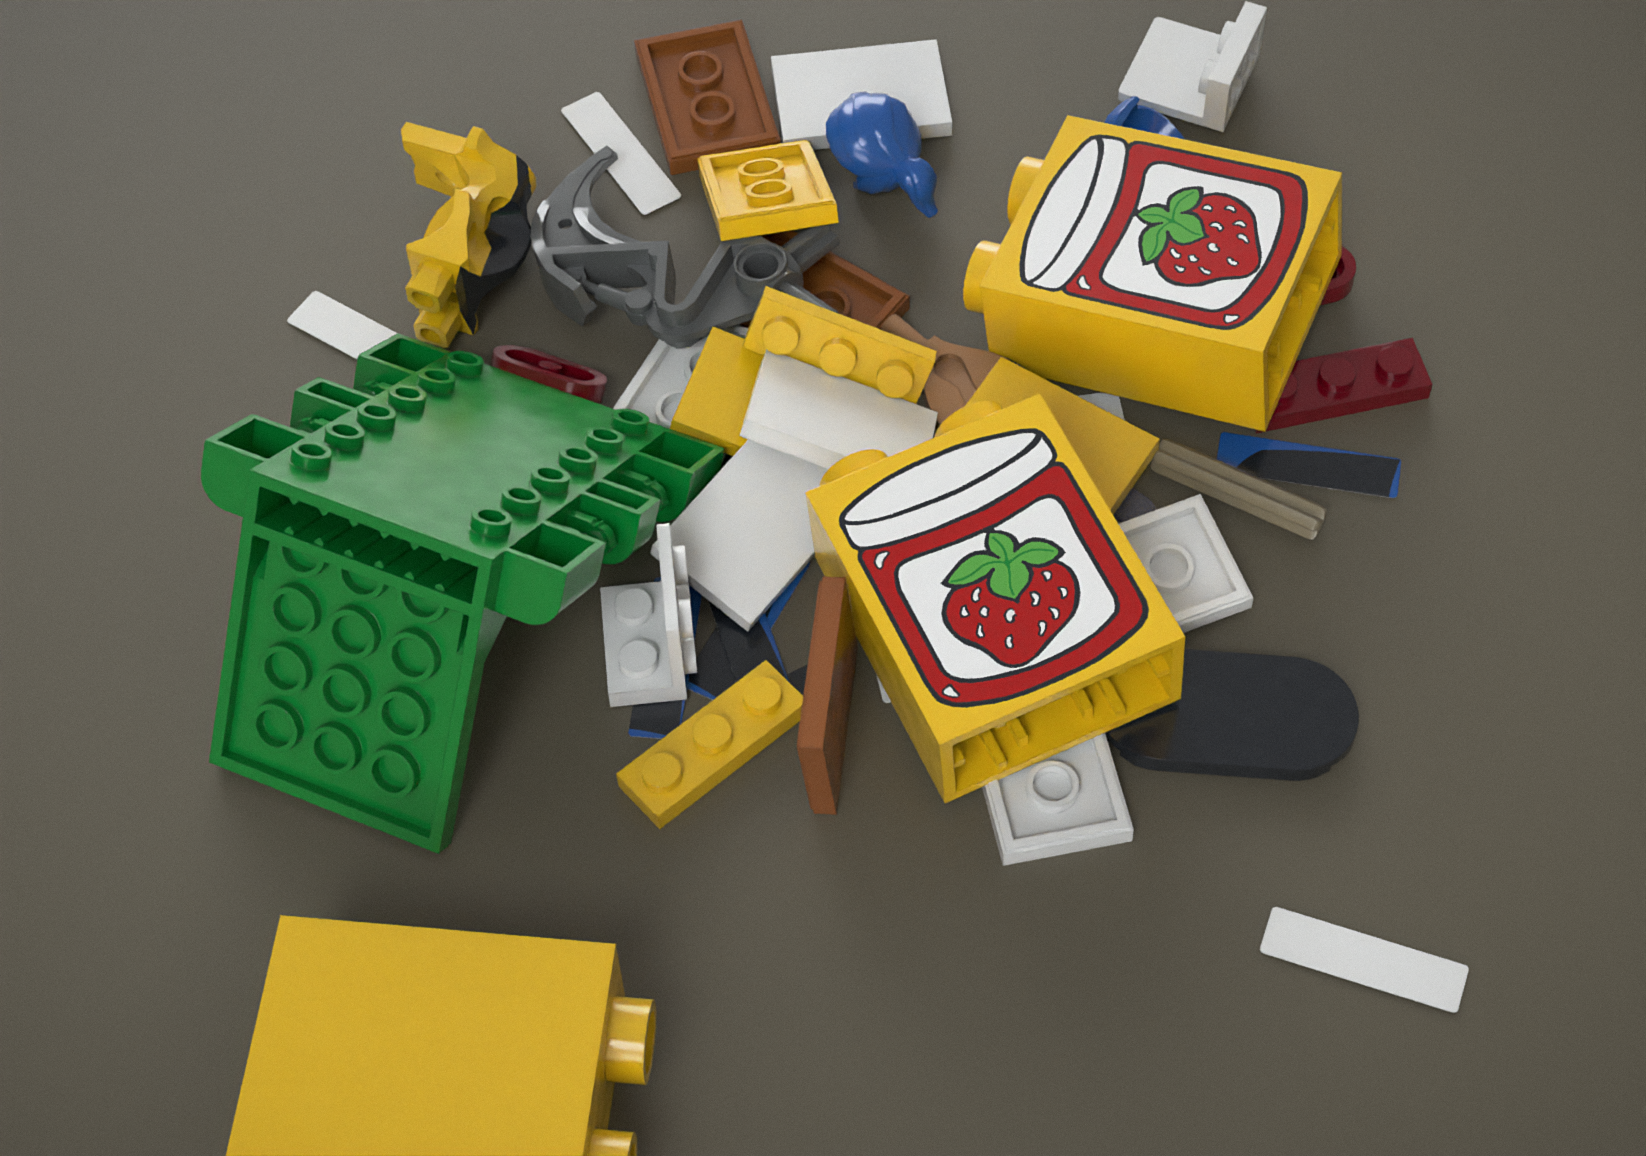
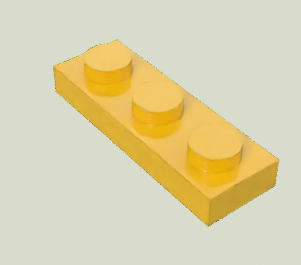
[742,286,937,404]
[616,660,803,829]

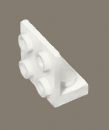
[1118,1,1267,132]
[600,523,697,707]

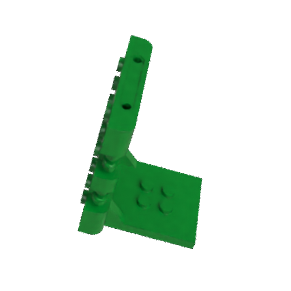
[201,333,725,854]

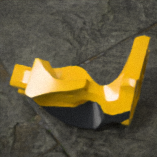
[401,122,537,348]

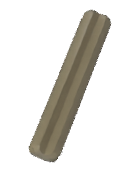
[1151,438,1327,540]

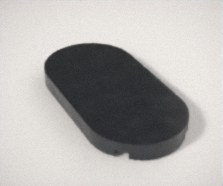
[1105,649,1359,781]

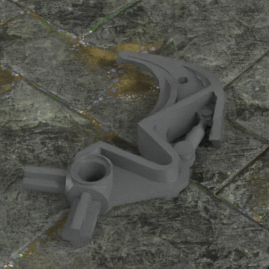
[530,145,840,349]

